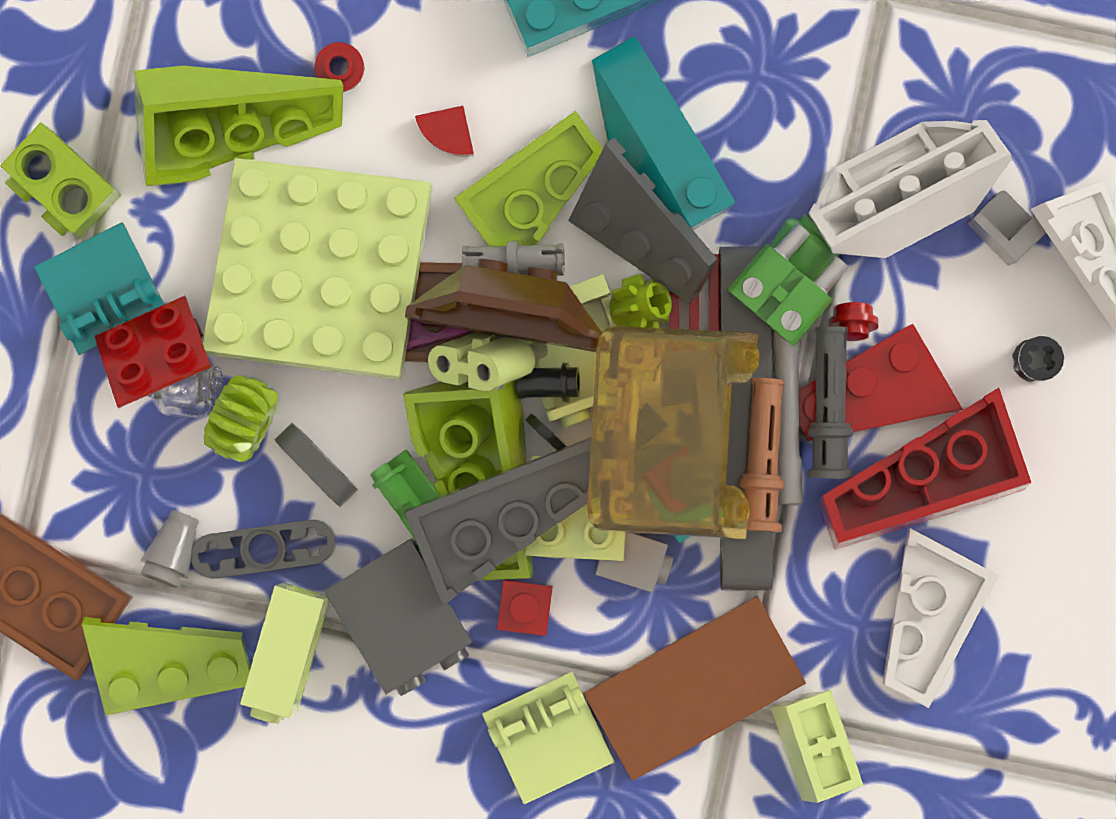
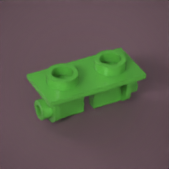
[370,449,440,551]

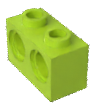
[0,122,121,238]

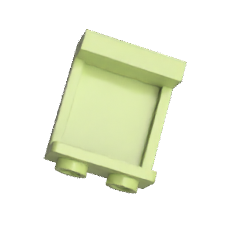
[522,274,644,428]

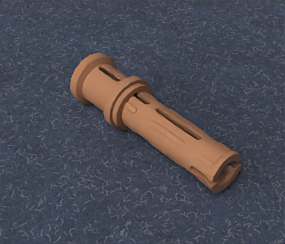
[736,378,784,533]

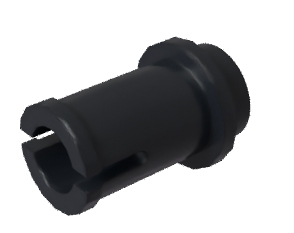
[516,362,580,402]

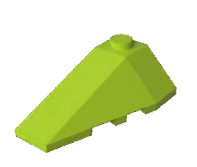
[134,66,343,186]
[403,380,533,580]

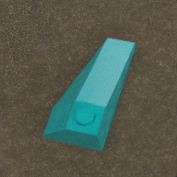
[592,36,735,230]

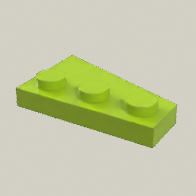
[453,110,603,246]
[82,617,251,715]

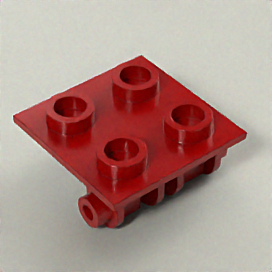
[94,295,211,409]

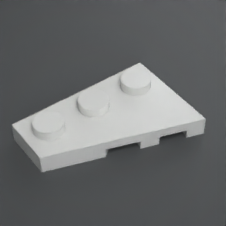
[1031,181,1116,334]
[882,528,999,708]

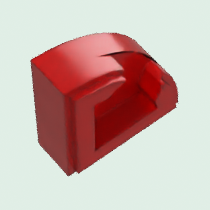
[415,105,474,157]

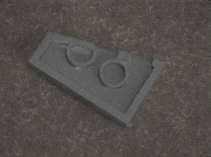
[568,137,717,303]

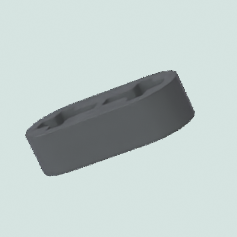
[274,422,358,507]

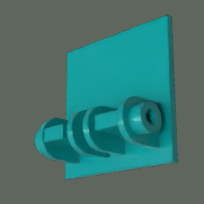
[34,222,164,355]

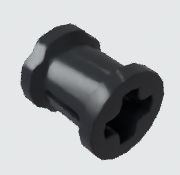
[1012,336,1064,382]

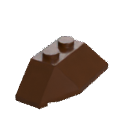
[405,259,608,354]

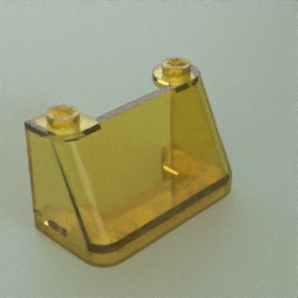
[587,326,760,539]

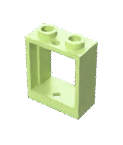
[240,583,330,724]

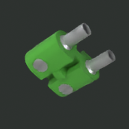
[726,223,849,347]

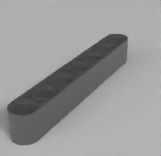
[719,246,773,591]

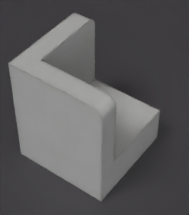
[967,190,1046,266]

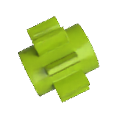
[610,273,672,339]

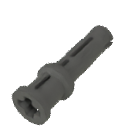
[807,327,853,479]

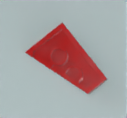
[799,323,963,442]

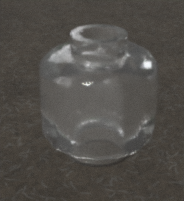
[148,355,223,417]

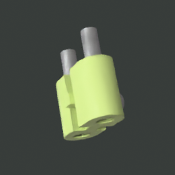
[428,332,548,391]

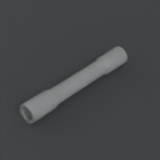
[772,330,802,505]

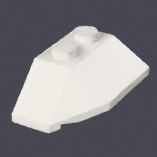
[809,120,1012,258]

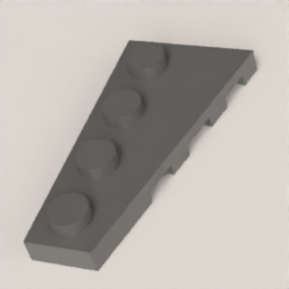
[405,436,613,606]

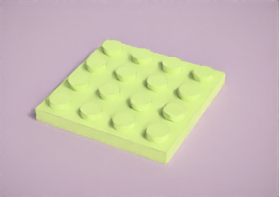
[203,158,433,381]

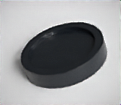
[525,413,567,450]

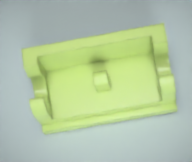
[770,690,864,803]

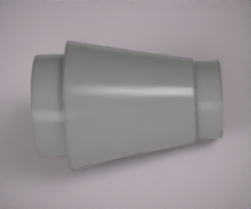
[141,510,199,588]

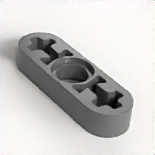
[191,519,337,579]

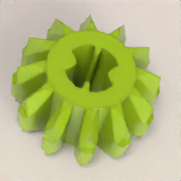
[203,375,278,462]

